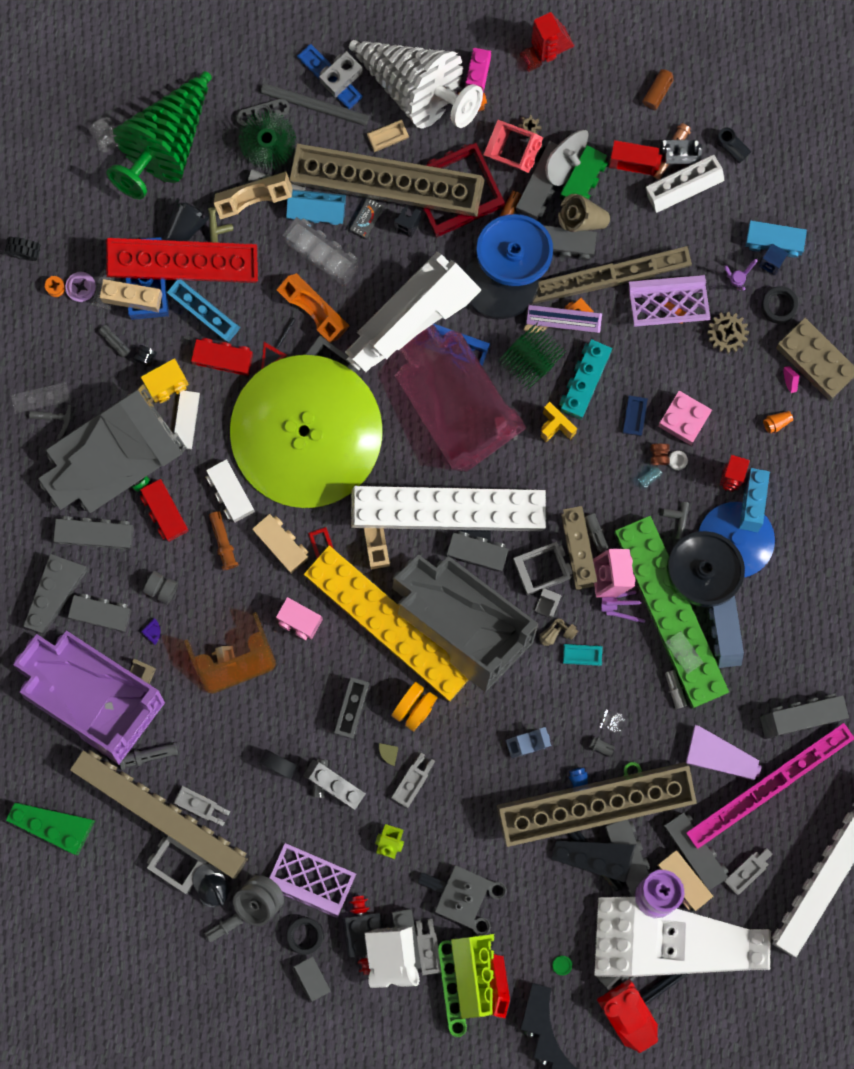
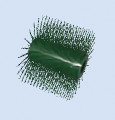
[238,109,297,170]
[499,323,567,391]

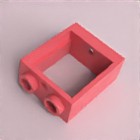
[484,120,543,173]

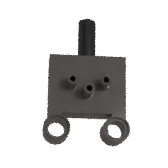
[418,865,507,935]

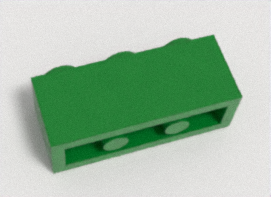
[560,145,608,200]

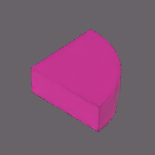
[784,366,799,393]

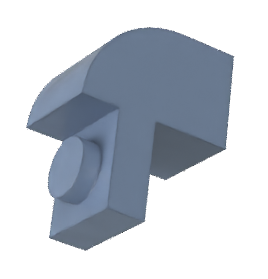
[506,727,551,758]

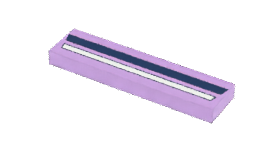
[527,305,602,333]

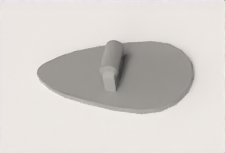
[545,130,588,186]

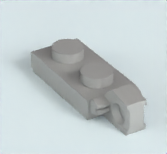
[724,848,772,895]

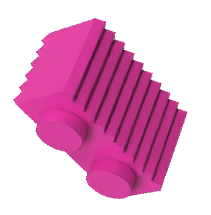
[465,48,491,93]

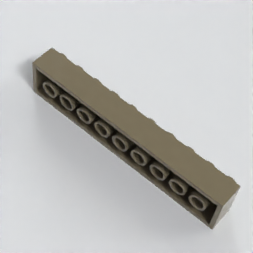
[290,144,484,217]
[70,750,248,878]
[496,762,697,847]

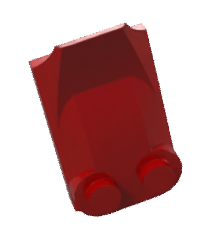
[596,979,658,1053]

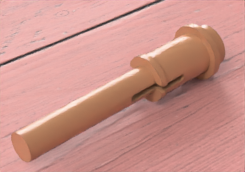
[653,123,691,180]

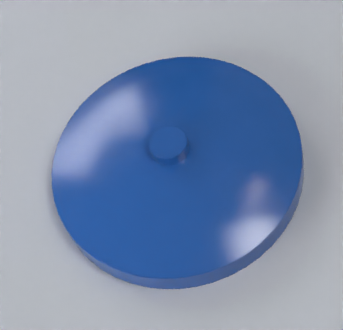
[477,214,553,286]
[699,502,775,578]

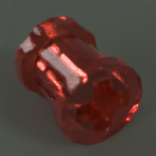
[519,47,542,72]

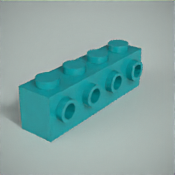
[559,339,612,420]

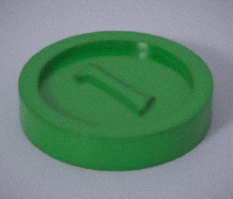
[553,956,572,975]

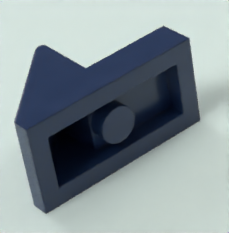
[759,244,788,276]

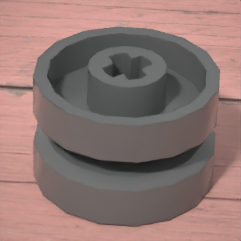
[233,875,284,926]

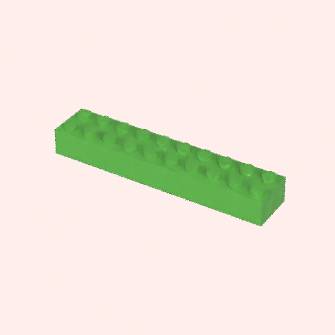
[614,516,729,709]

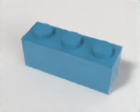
[286,190,346,225]
[745,221,807,258]
[739,468,770,532]

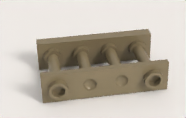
[561,506,597,590]

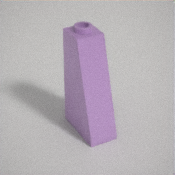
[686,725,761,780]

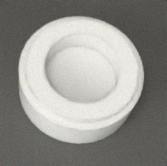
[669,451,688,470]

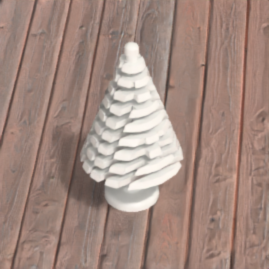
[349,40,483,128]

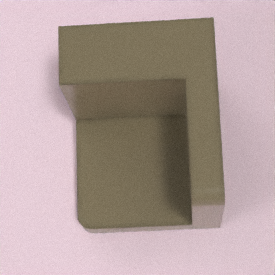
[130,659,156,684]

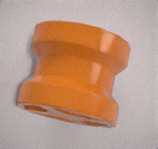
[45,276,65,297]

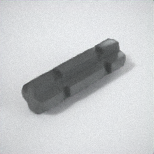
[99,325,130,357]

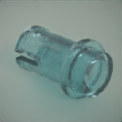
[638,465,663,489]

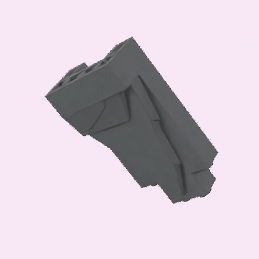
[38,385,187,513]
[392,554,538,693]

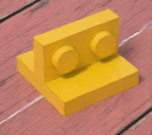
[541,402,577,442]

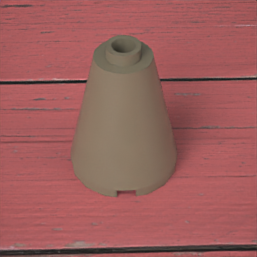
[558,194,610,232]

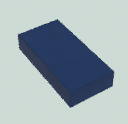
[623,395,648,437]

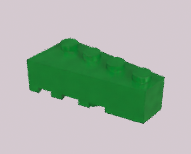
[6,803,95,855]

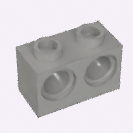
[319,51,363,98]

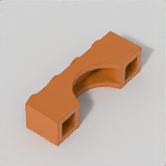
[277,273,350,343]

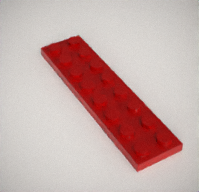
[106,238,258,283]

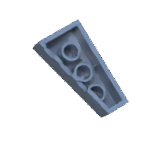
[708,596,744,668]

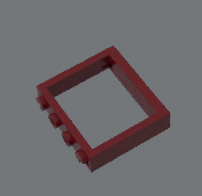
[422,143,505,238]

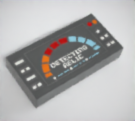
[350,198,385,240]

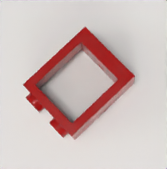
[609,140,662,176]

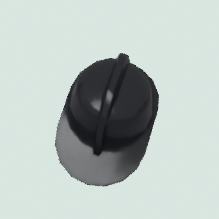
[193,864,229,907]

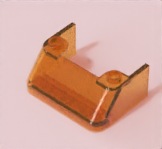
[184,613,276,694]

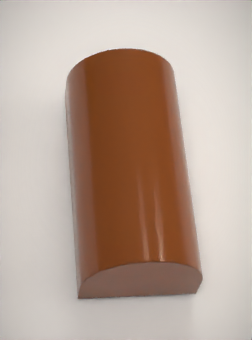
[642,69,673,111]

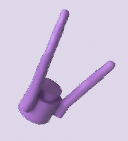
[725,259,757,291]
[602,590,645,623]

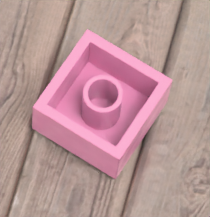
[658,391,712,446]
[593,549,635,597]
[276,597,323,640]

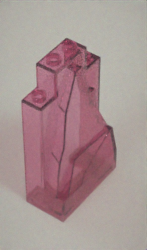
[395,325,526,472]

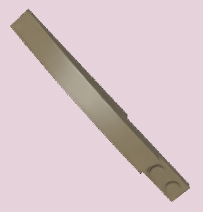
[531,246,692,305]

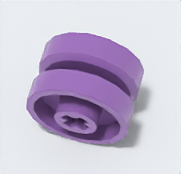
[635,870,685,918]

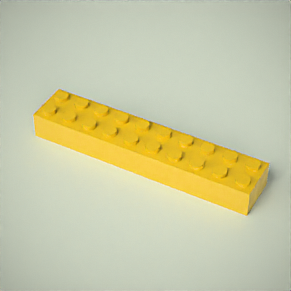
[304,546,468,702]

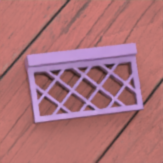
[629,275,710,327]
[269,843,356,918]

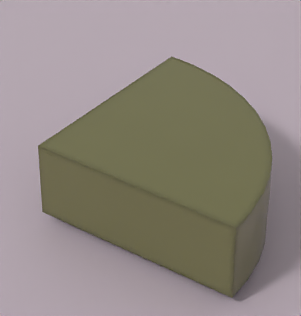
[379,743,399,766]

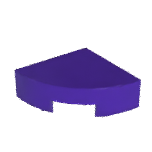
[141,618,161,645]

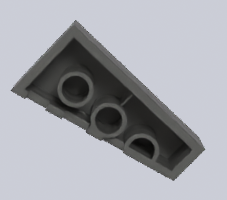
[24,554,89,635]
[760,694,849,739]

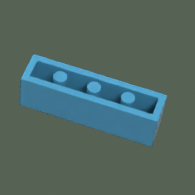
[167,280,241,342]

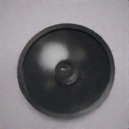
[465,254,539,319]
[667,531,745,607]

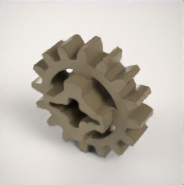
[707,312,749,354]

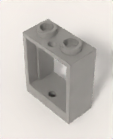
[513,542,572,596]
[147,836,208,894]

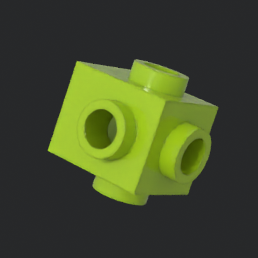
[375,824,404,859]

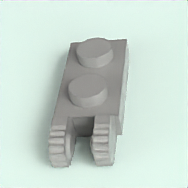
[392,753,435,808]
[174,786,230,826]
[416,919,441,976]

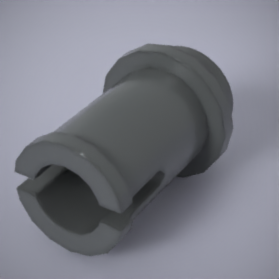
[589,737,615,757]

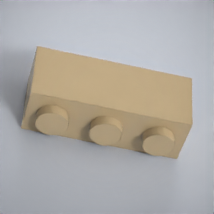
[100,279,162,312]
[253,514,308,574]
[657,850,714,911]

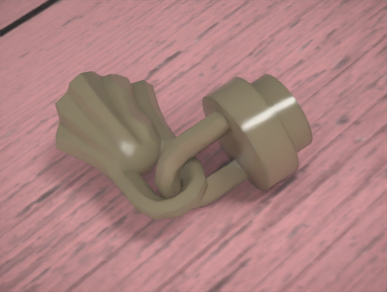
[539,618,578,646]

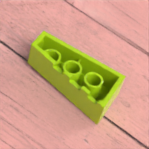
[451,934,494,1019]

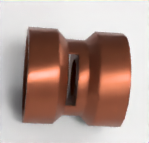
[650,444,670,465]

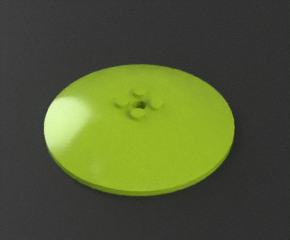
[230,355,383,508]

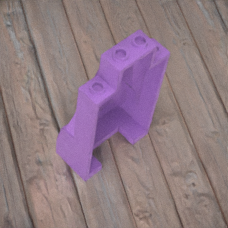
[13,631,165,764]

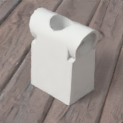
[365,927,419,988]

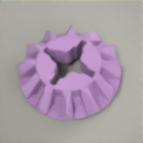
[65,272,96,302]

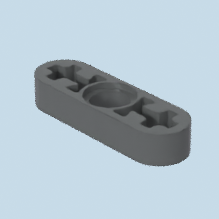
[237,99,290,128]

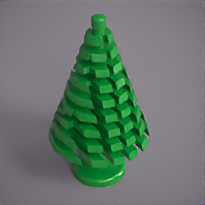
[106,71,212,200]

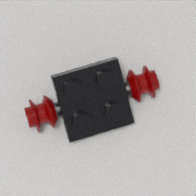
[342,896,383,975]

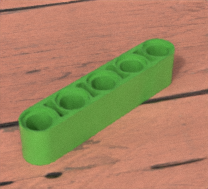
[438,940,466,1037]

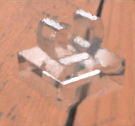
[600,710,625,733]

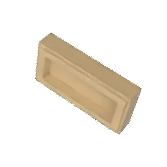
[367,120,409,152]

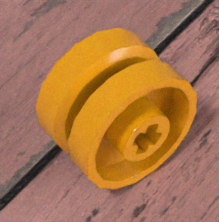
[391,682,438,732]

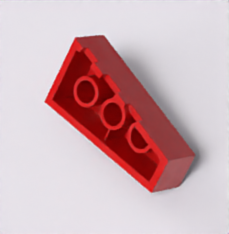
[532,12,574,62]

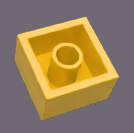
[141,358,189,403]

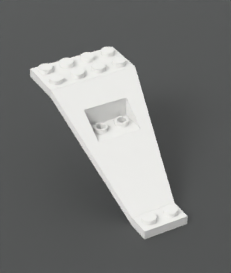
[595,897,771,977]

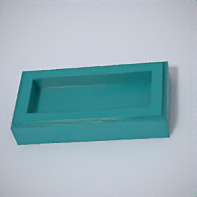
[563,644,603,666]

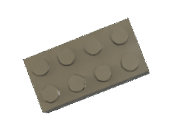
[776,318,854,401]

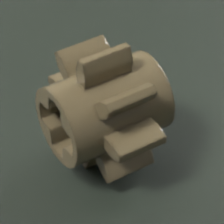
[518,115,541,140]

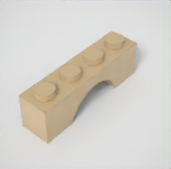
[214,172,293,219]
[364,528,390,569]

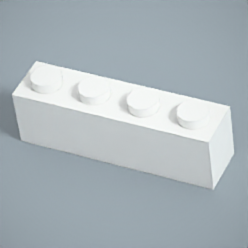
[646,155,724,213]

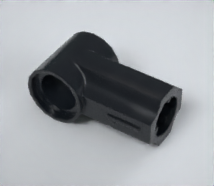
[716,127,752,164]

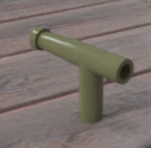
[208,207,233,243]

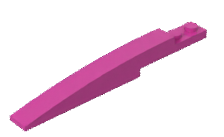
[686,723,854,849]

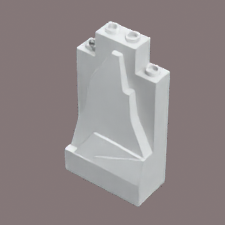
[345,252,481,372]

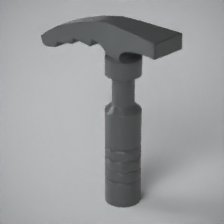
[29,405,72,440]

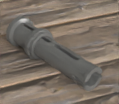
[120,742,178,771]

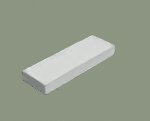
[174,391,200,450]

